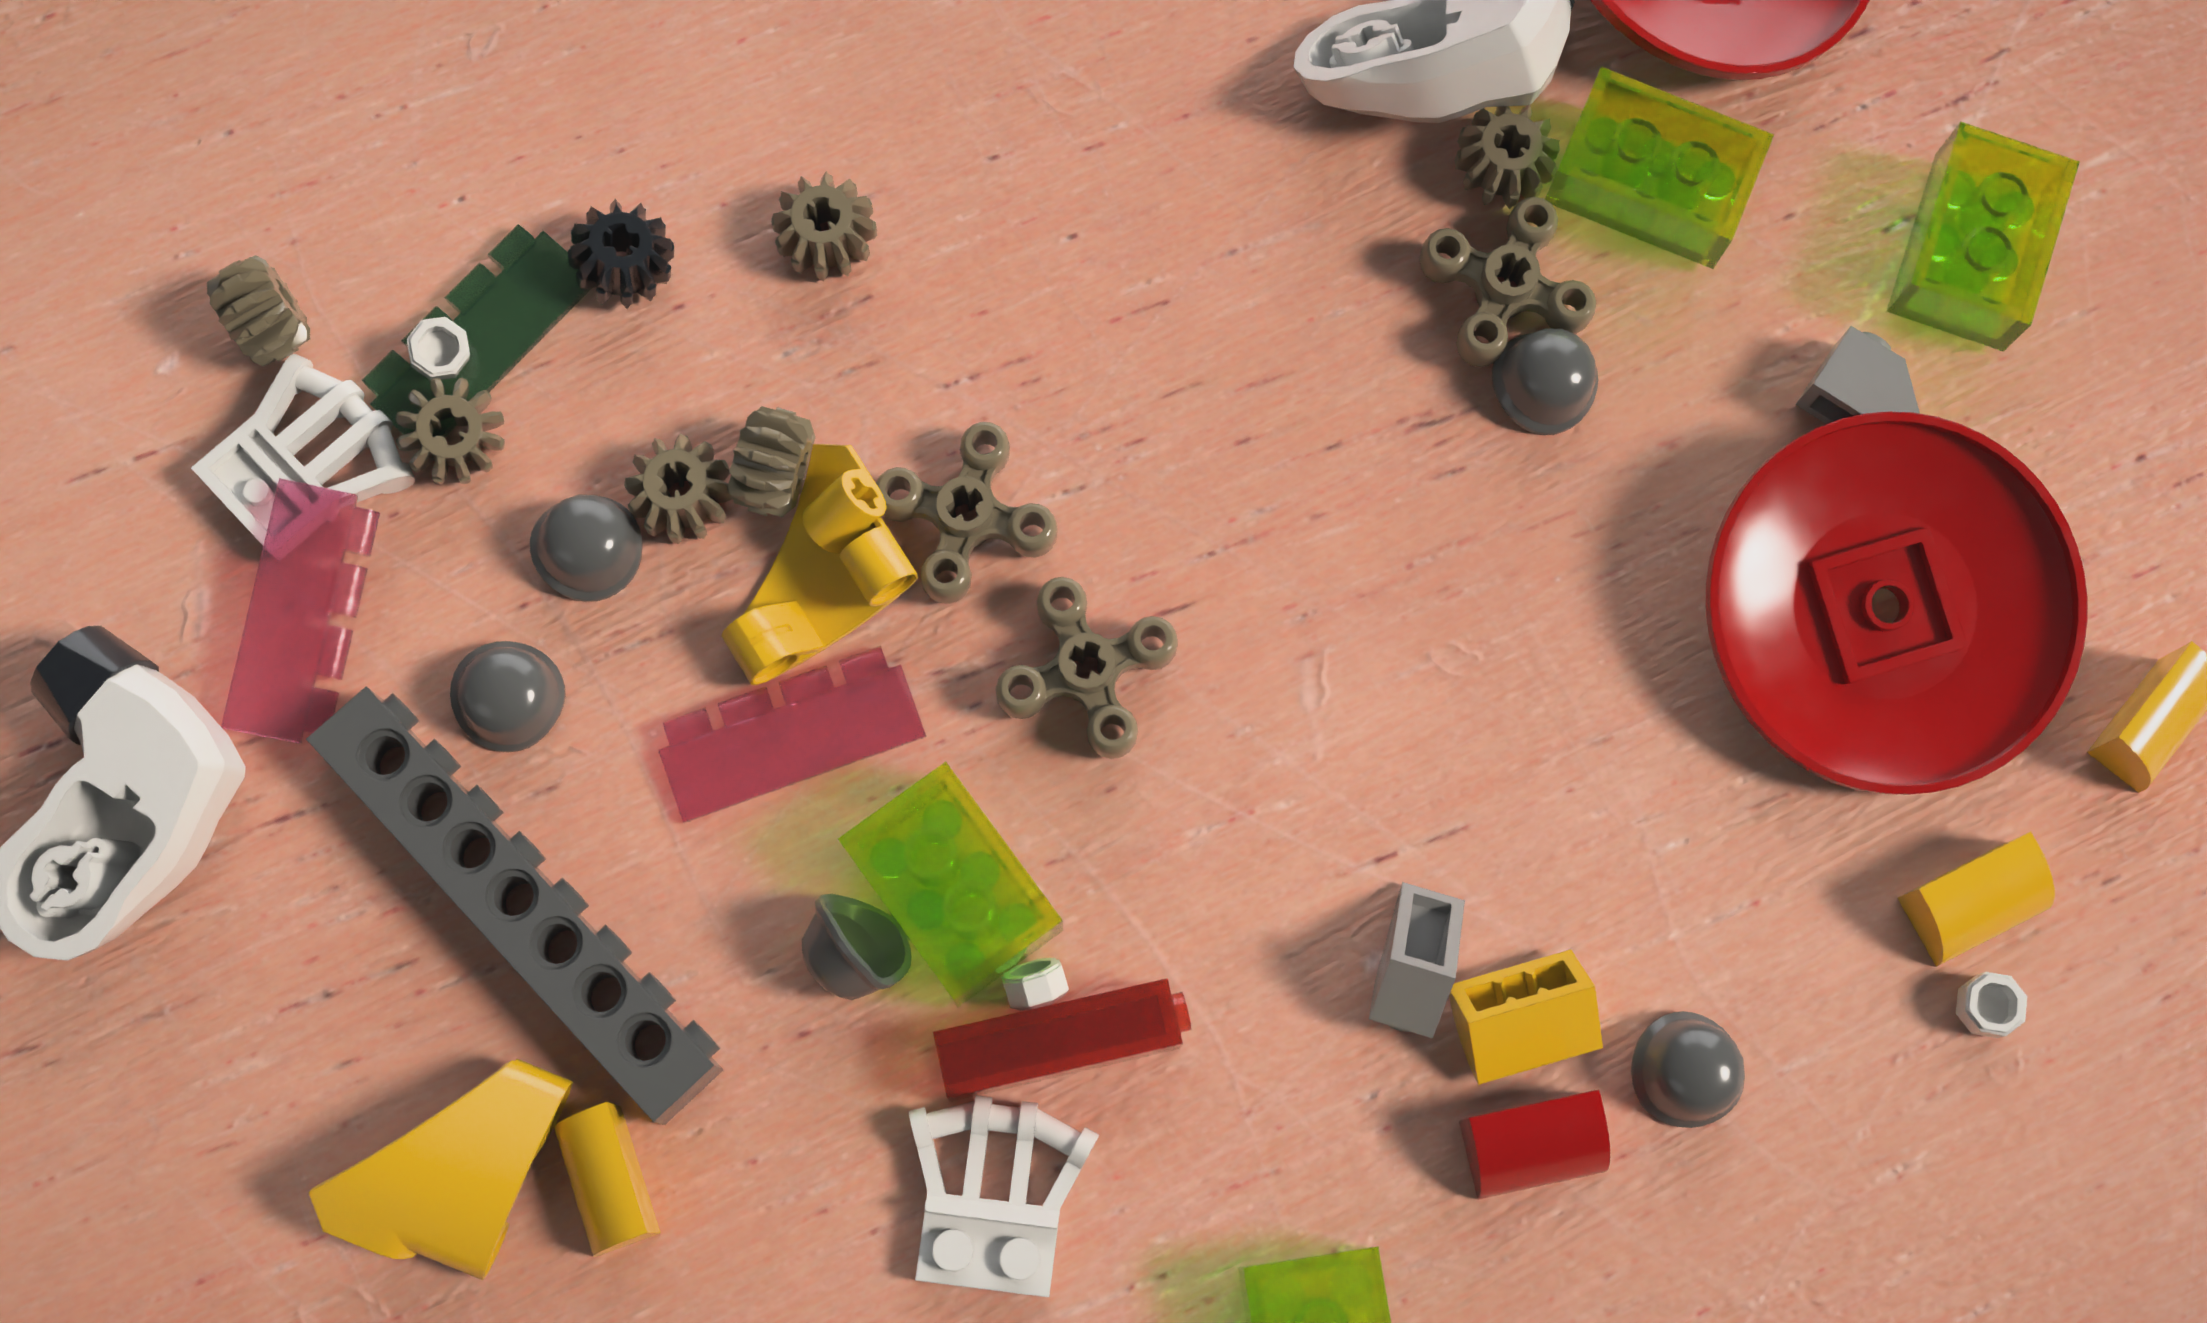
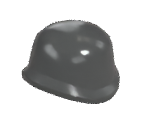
[1492,329,1598,435]
[530,494,643,602]
[450,641,566,753]
[802,894,912,1000]
[1631,1011,1745,1128]

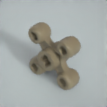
[1419,197,1596,367]
[876,422,1057,604]
[996,577,1178,759]

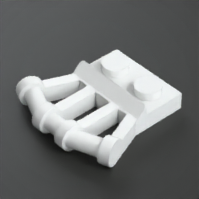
[191,354,415,562]
[909,1095,1099,1297]

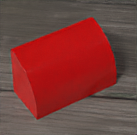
[1459,1090,1610,1200]

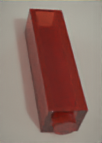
[933,978,1191,1102]

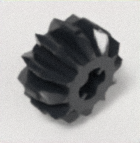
[568,199,674,309]

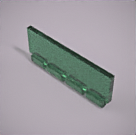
[361,224,592,449]

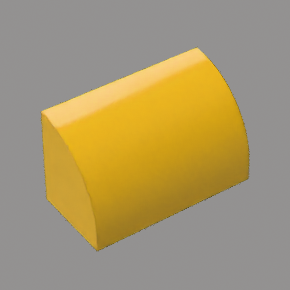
[2087,641,2207,793]
[1897,832,2055,967]
[1449,949,1603,1085]
[554,1102,661,1257]

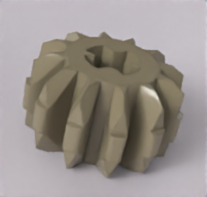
[1454,105,1560,209]
[771,171,877,281]
[207,255,310,366]
[396,378,505,484]
[728,406,815,517]
[624,433,733,544]

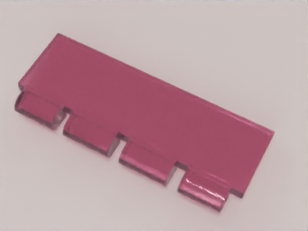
[221,478,380,744]
[658,646,926,823]

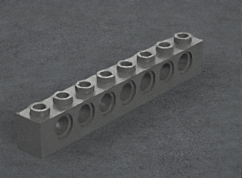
[306,686,723,1125]

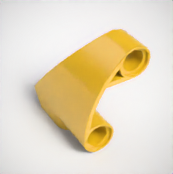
[721,444,918,685]
[308,1059,573,1280]

